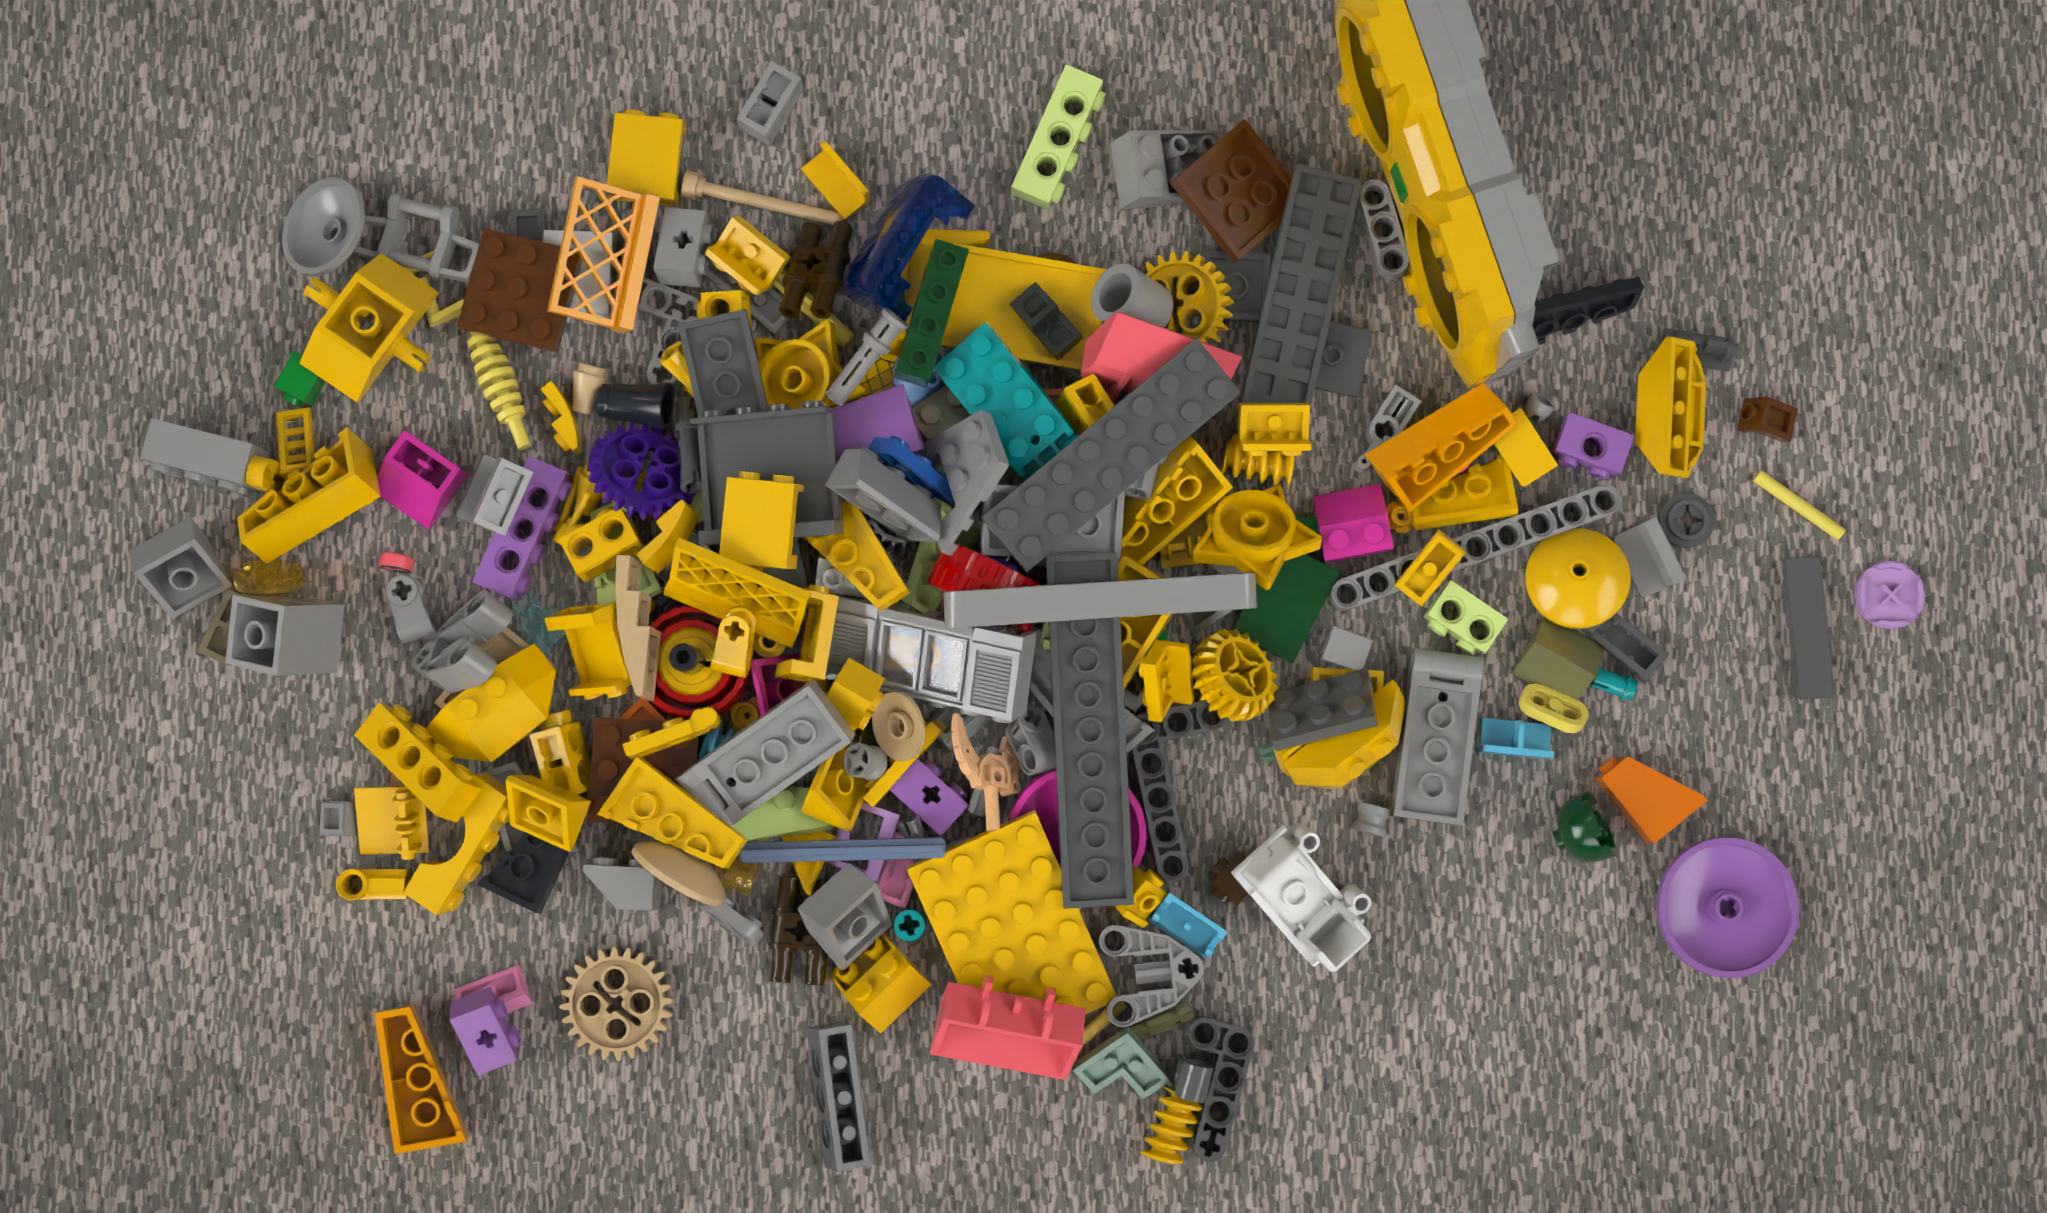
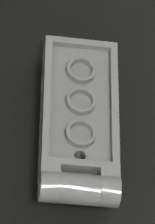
[1390,648,1484,826]
[675,679,856,826]

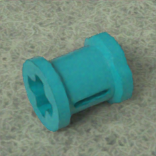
[894,909,926,941]

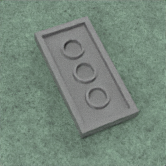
[980,484,1125,561]

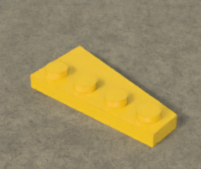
[806,497,910,612]
[597,757,749,868]

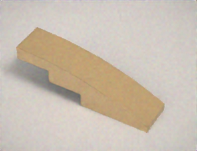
[615,555,661,701]

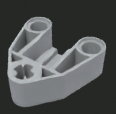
[412,590,513,693]
[1098,925,1204,1027]

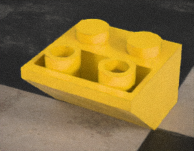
[828,933,931,1033]

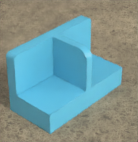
[1478,718,1554,759]

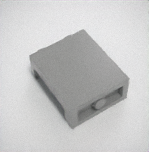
[456,455,533,536]

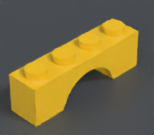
[403,773,510,915]

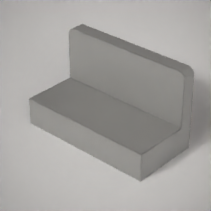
[1613,517,1686,598]

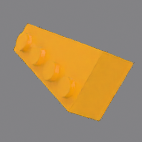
[1364,383,1517,512]

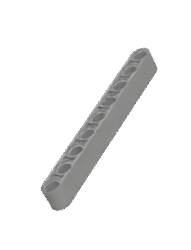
[1328,484,1621,611]
[943,572,1257,628]

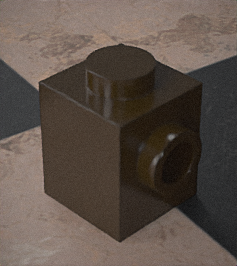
[1209,851,1248,906]

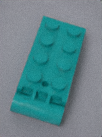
[934,322,1080,481]

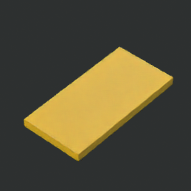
[894,235,1107,371]

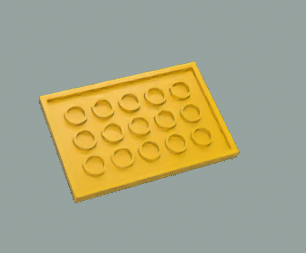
[906,810,1116,1014]

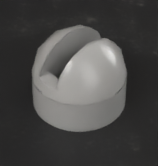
[1524,392,1555,422]

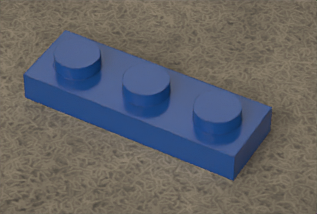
[868,436,955,505]

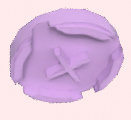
[1854,560,1926,630]

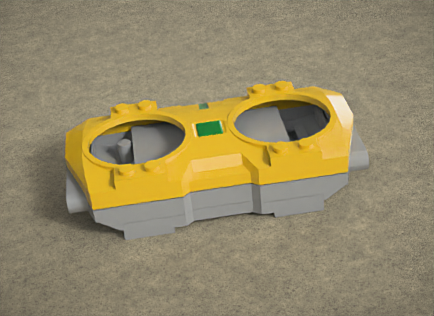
[1334,0,1560,389]

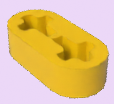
[245,455,282,493]

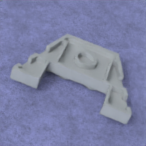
[917,410,1009,556]

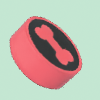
[378,552,415,574]

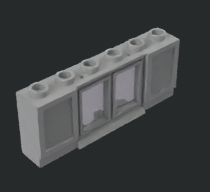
[825,594,1037,723]

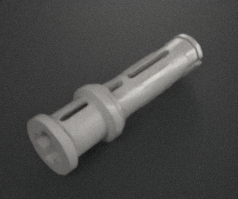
[825,307,909,406]

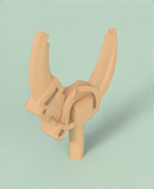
[951,713,1021,831]

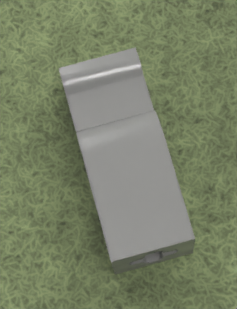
[1353,384,1421,473]

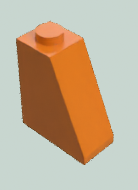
[1594,756,1708,844]

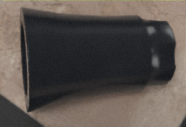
[596,383,674,431]

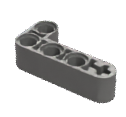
[1187,1015,1254,1162]

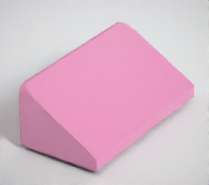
[454,965,533,1013]

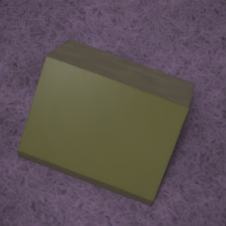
[1511,616,1605,700]

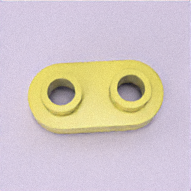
[1519,683,1589,733]

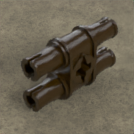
[779,221,854,319]
[768,876,829,986]

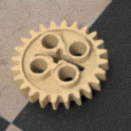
[559,946,675,1061]

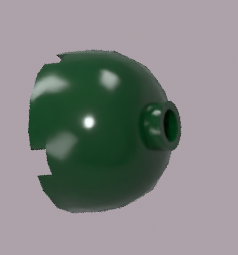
[1553,791,1616,863]

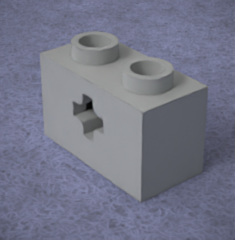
[653,207,715,287]

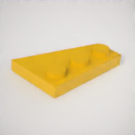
[1412,454,1518,531]

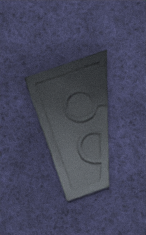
[477,819,585,914]

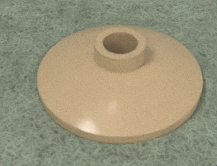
[872,691,925,761]

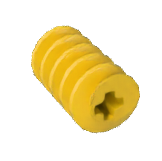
[1221,434,1295,488]
[1140,1086,1204,1165]

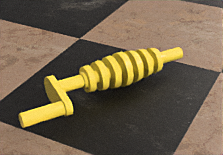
[420,277,531,450]

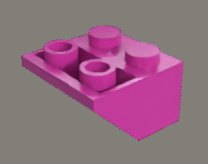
[377,430,470,530]

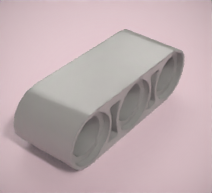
[1357,179,1409,281]

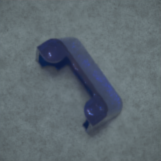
[843,173,975,321]

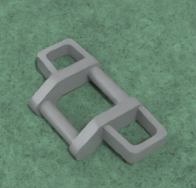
[352,192,479,283]

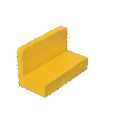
[801,141,871,222]
[1494,408,1558,487]

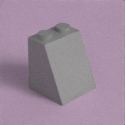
[225,594,345,676]

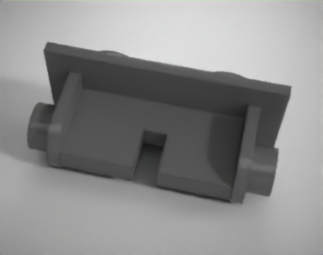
[1664,328,1738,372]

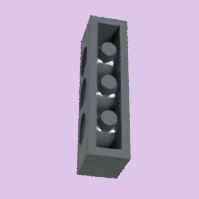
[806,1022,871,1172]

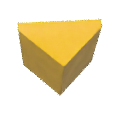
[800,744,869,831]
[506,775,591,852]

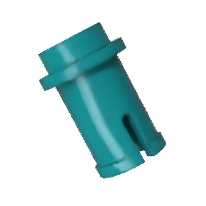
[1590,667,1638,701]

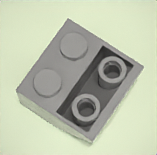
[583,857,663,911]

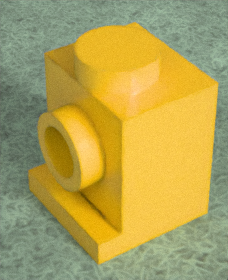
[1115,865,1168,928]

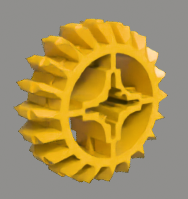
[1191,629,1278,722]

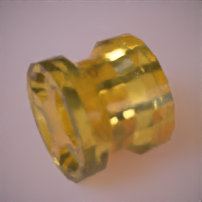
[723,857,759,896]

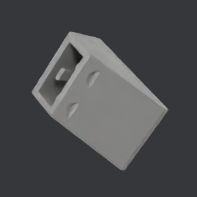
[1110,130,1218,209]

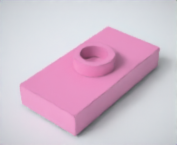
[877,831,914,909]

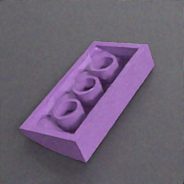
[835,384,926,465]

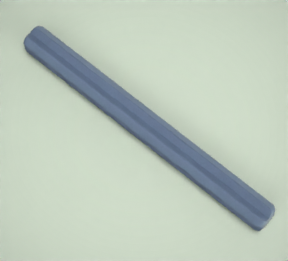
[739,837,946,863]

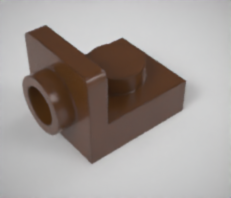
[1737,397,1798,442]

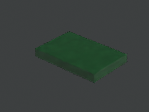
[1232,554,1340,664]

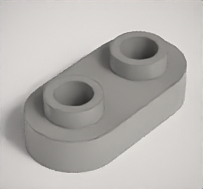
[700,897,764,947]

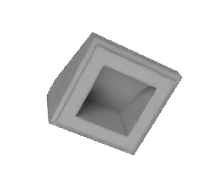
[320,801,358,836]

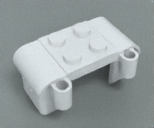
[1231,823,1371,972]

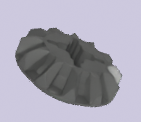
[1658,493,1715,548]

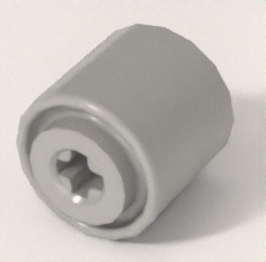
[1091,264,1173,328]

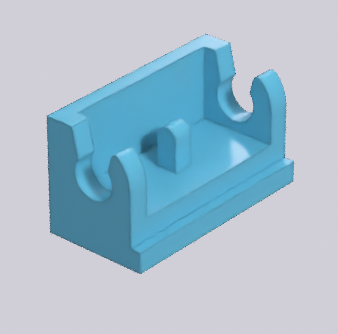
[1148,892,1227,959]

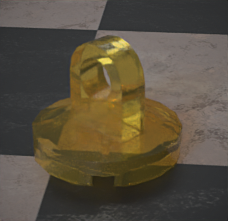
[233,559,306,597]

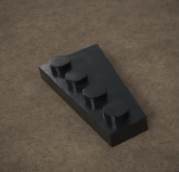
[1532,276,1645,345]

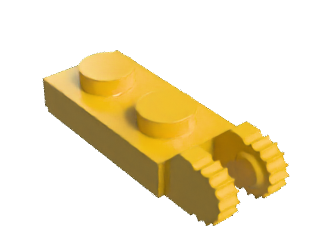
[622,707,721,760]

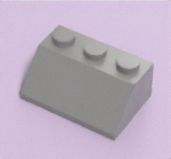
[825,447,941,542]

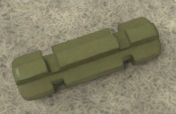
[1128,1002,1195,1041]

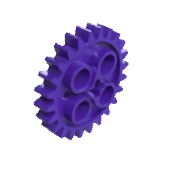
[587,423,697,521]

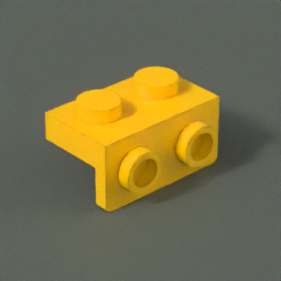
[704,215,790,295]
[1237,403,1312,456]
[1139,640,1195,722]

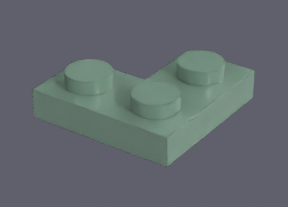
[1072,1026,1171,1100]

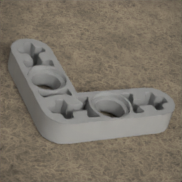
[612,273,699,387]

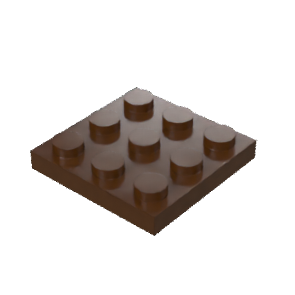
[1170,119,1291,263]
[457,228,583,353]
[587,717,700,824]

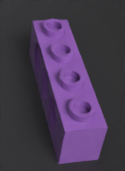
[472,456,573,601]

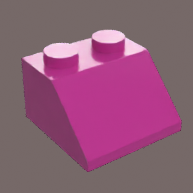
[1313,484,1394,564]

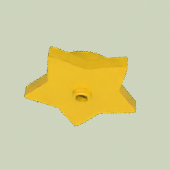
[756,320,866,409]
[1192,485,1322,590]

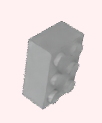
[140,418,272,496]

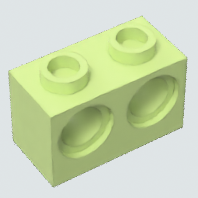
[1423,580,1508,656]

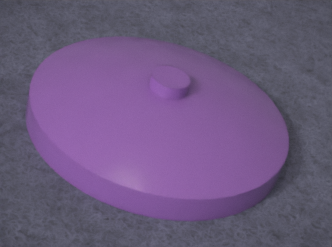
[1656,837,1799,978]

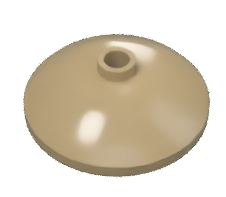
[631,840,726,907]

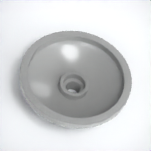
[282,177,365,277]

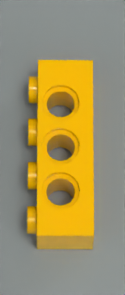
[354,702,482,823]

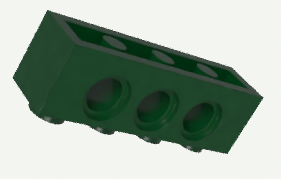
[893,239,969,388]

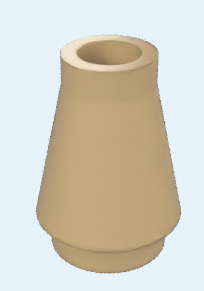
[571,363,607,415]

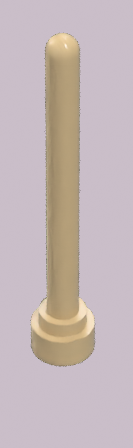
[681,170,843,225]

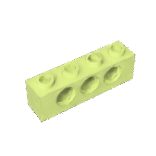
[1011,64,1106,210]

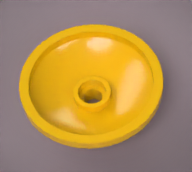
[1525,528,1631,629]

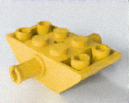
[300,253,439,403]

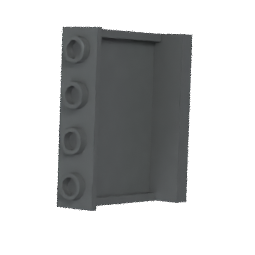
[690,401,844,545]

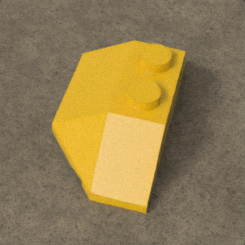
[1635,337,1706,479]
[426,643,557,762]
[1282,680,1406,790]

